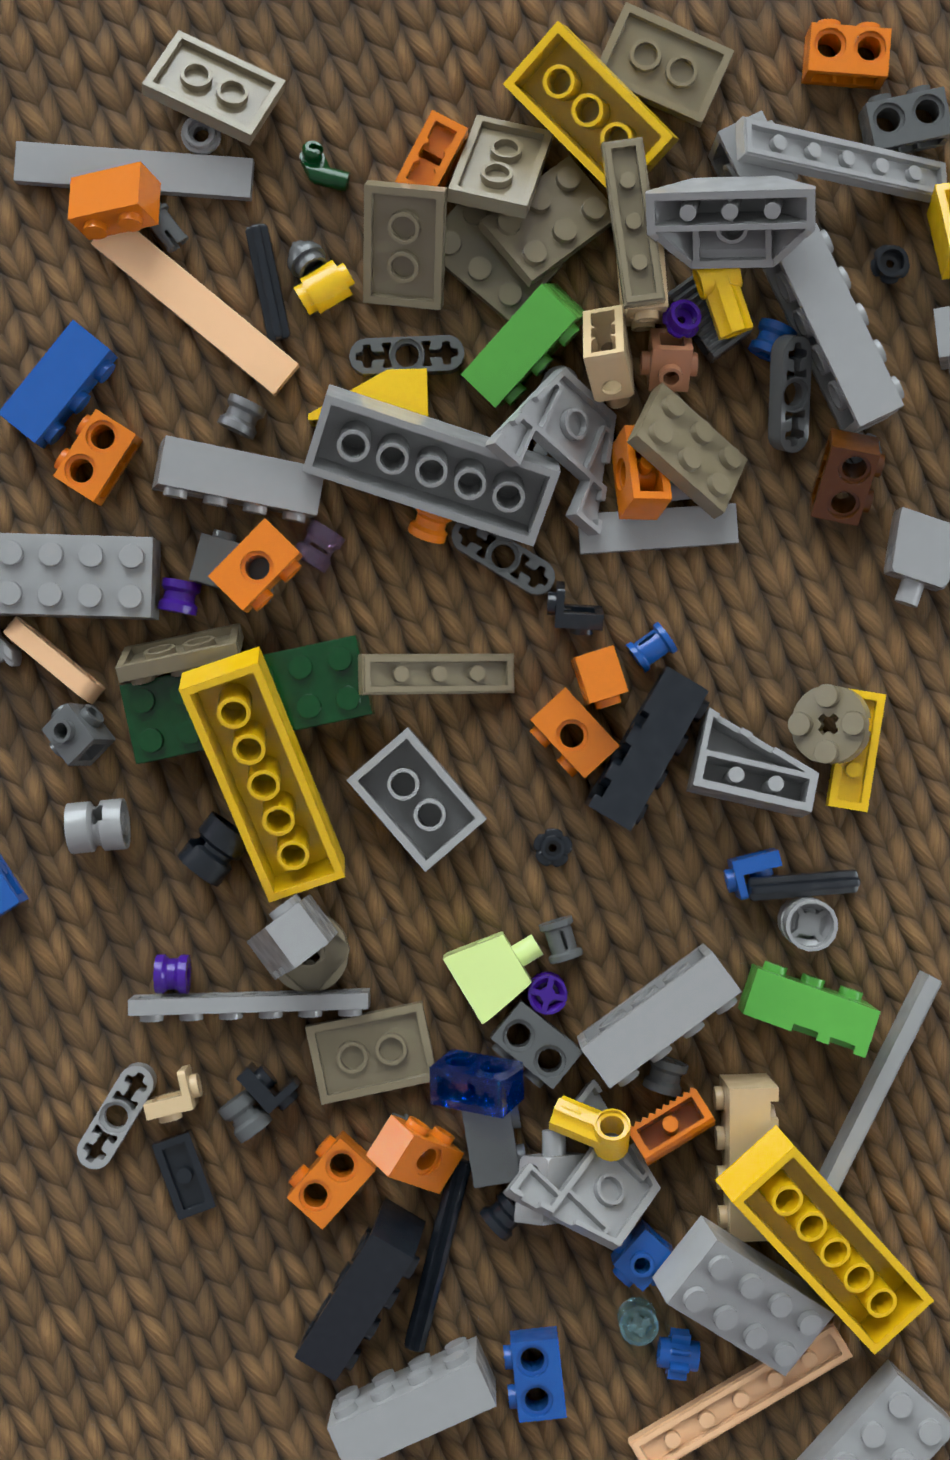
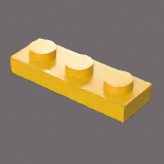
[825,688,886,812]

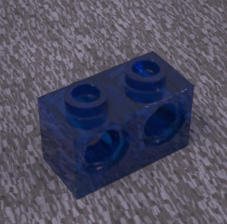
[429,1049,524,1119]

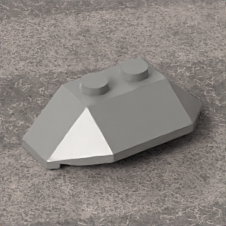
[645,175,816,269]

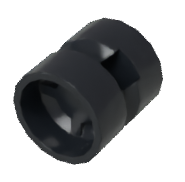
[177,811,247,887]

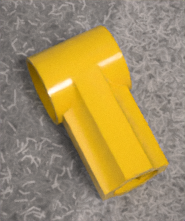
[692,268,754,340]
[549,1095,631,1161]

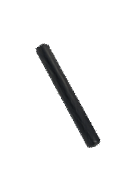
[404,1158,471,1352]

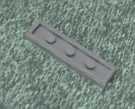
[578,503,739,555]

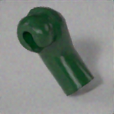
[300,141,350,192]

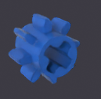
[656,1327,701,1381]

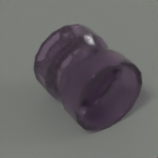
[295,519,346,573]

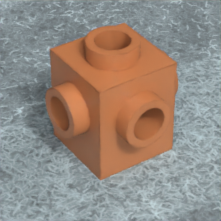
[640,328,698,393]

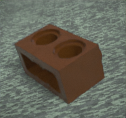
[810,428,885,526]

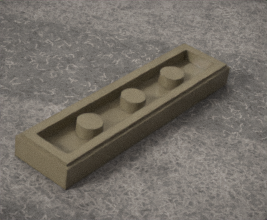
[601,137,666,309]
[358,653,515,695]

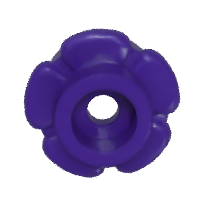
[662,299,701,339]

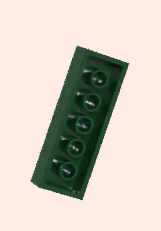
[119,635,375,764]

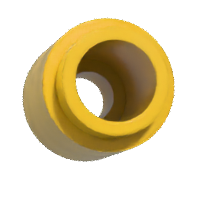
[293,260,355,315]

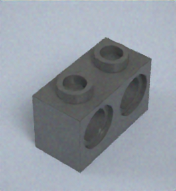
[858,85,950,154]
[490,998,583,1089]

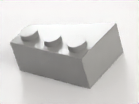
[686,707,819,818]
[247,894,338,980]

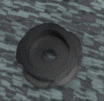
[870,245,910,284]
[533,828,572,867]

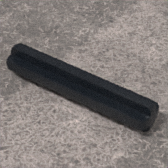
[245,224,291,342]
[746,869,861,901]

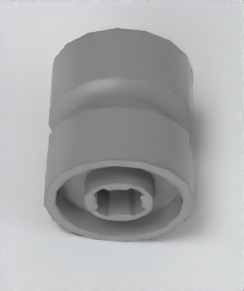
[64,798,131,854]
[777,896,838,952]

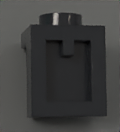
[236,1062,301,1114]

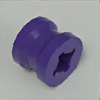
[157,577,202,616]
[153,954,191,994]
[527,971,568,1015]

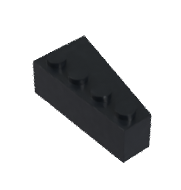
[584,666,710,831]
[295,1197,426,1382]

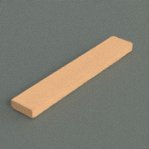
[91,231,300,396]
[628,1320,853,1460]

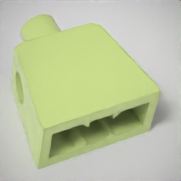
[443,931,544,1024]

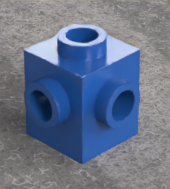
[611,1219,673,1292]

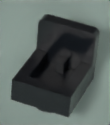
[547,581,604,635]

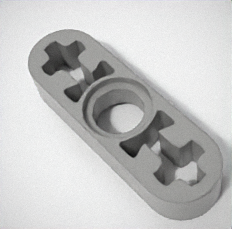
[77,1062,157,1169]

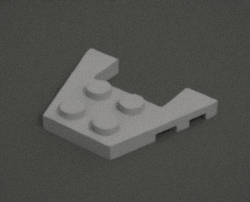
[485,367,617,536]
[503,1079,661,1250]

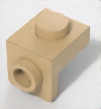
[143,1064,203,1123]

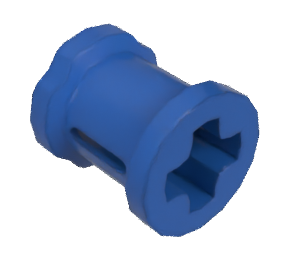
[625,622,678,673]

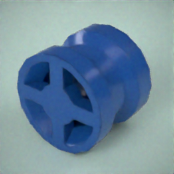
[748,318,797,362]

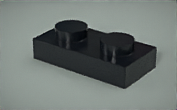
[152,1129,218,1220]

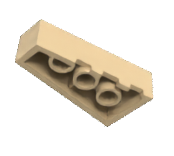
[713,1073,779,1242]

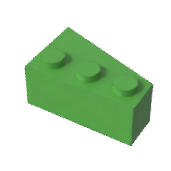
[461,283,584,408]
[738,960,881,1058]

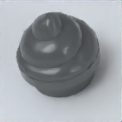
[287,240,327,278]

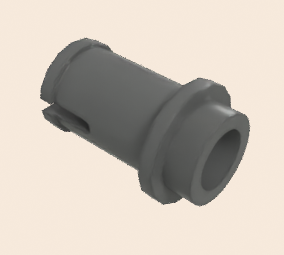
[150,202,189,253]

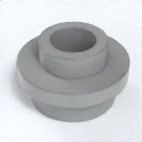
[181,118,221,155]

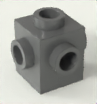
[41,703,116,766]

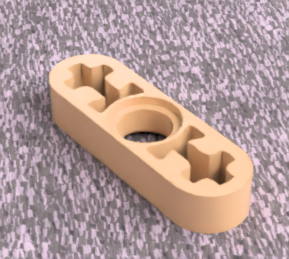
[3,616,105,704]

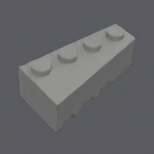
[152,435,324,523]

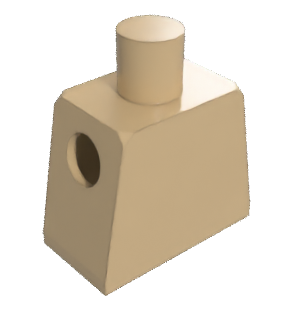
[583,305,634,409]

